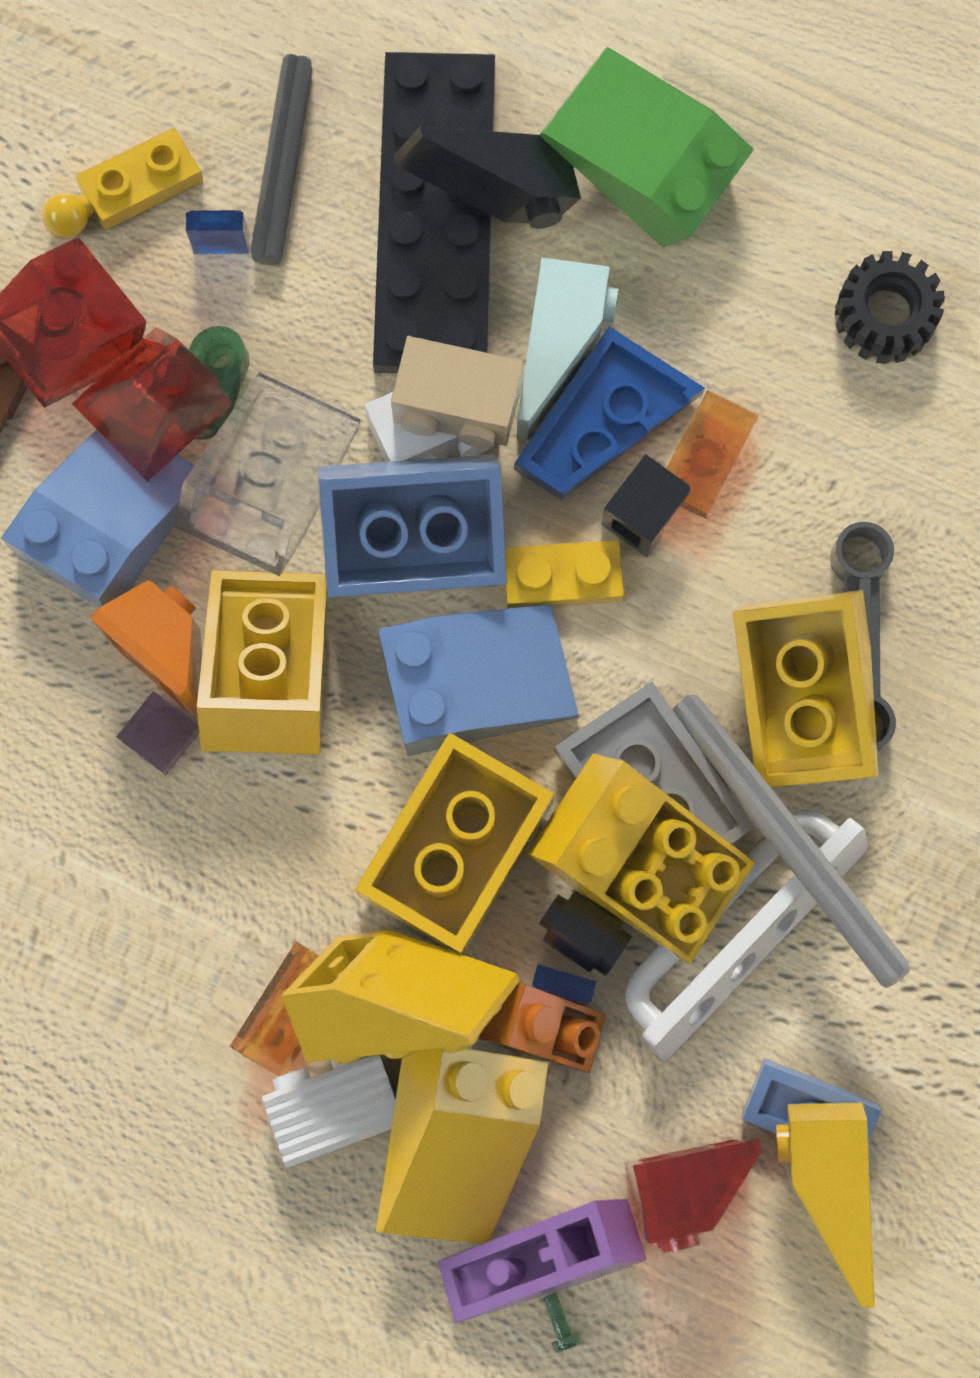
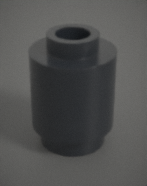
[539,890,632,976]

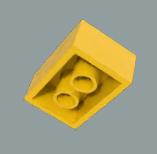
[354,732,555,955]

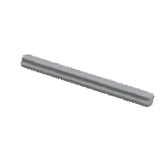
[672,694,910,988]

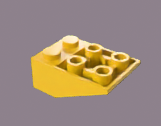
[526,753,755,964]
[281,929,519,1064]

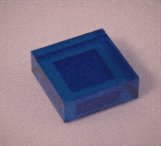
[186,210,250,254]
[531,964,597,1007]

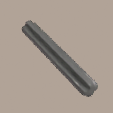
[250,54,313,266]

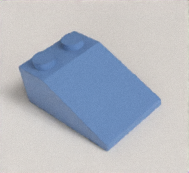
[1,414,208,608]
[378,604,579,757]

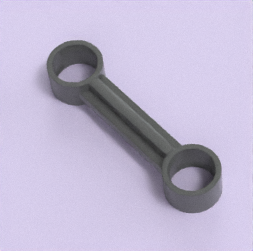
[830,522,896,752]

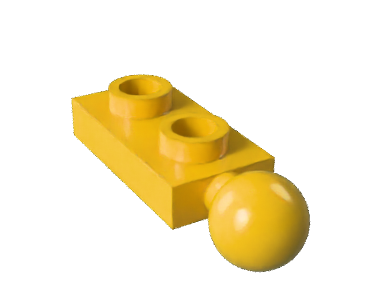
[42,127,203,239]

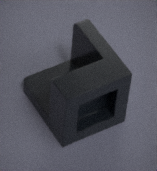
[601,454,691,557]

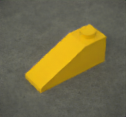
[776,1102,875,1308]

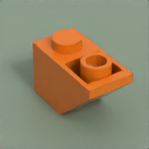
[478,983,606,1073]

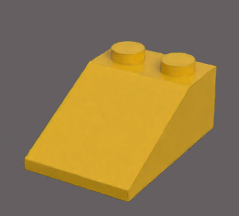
[197,570,327,755]
[732,590,878,787]
[376,1048,548,1244]

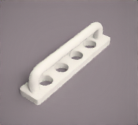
[625,810,869,1062]

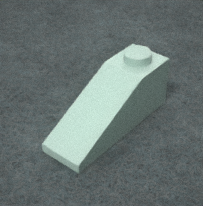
[517,257,618,440]

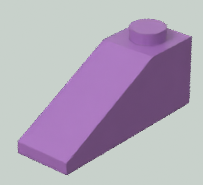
[438,1199,647,1323]

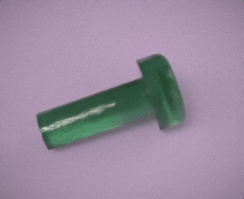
[543,1292,581,1353]

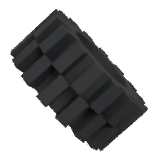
[834,251,945,364]

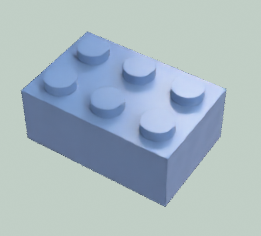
[317,455,507,598]

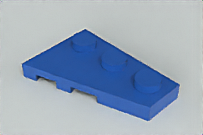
[514,326,705,500]

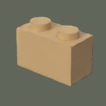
[391,336,523,449]

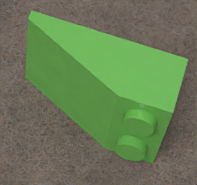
[539,47,754,247]

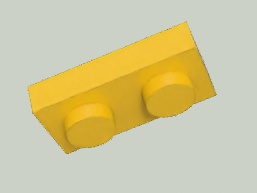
[505,540,624,609]

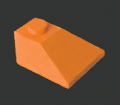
[89,580,202,719]

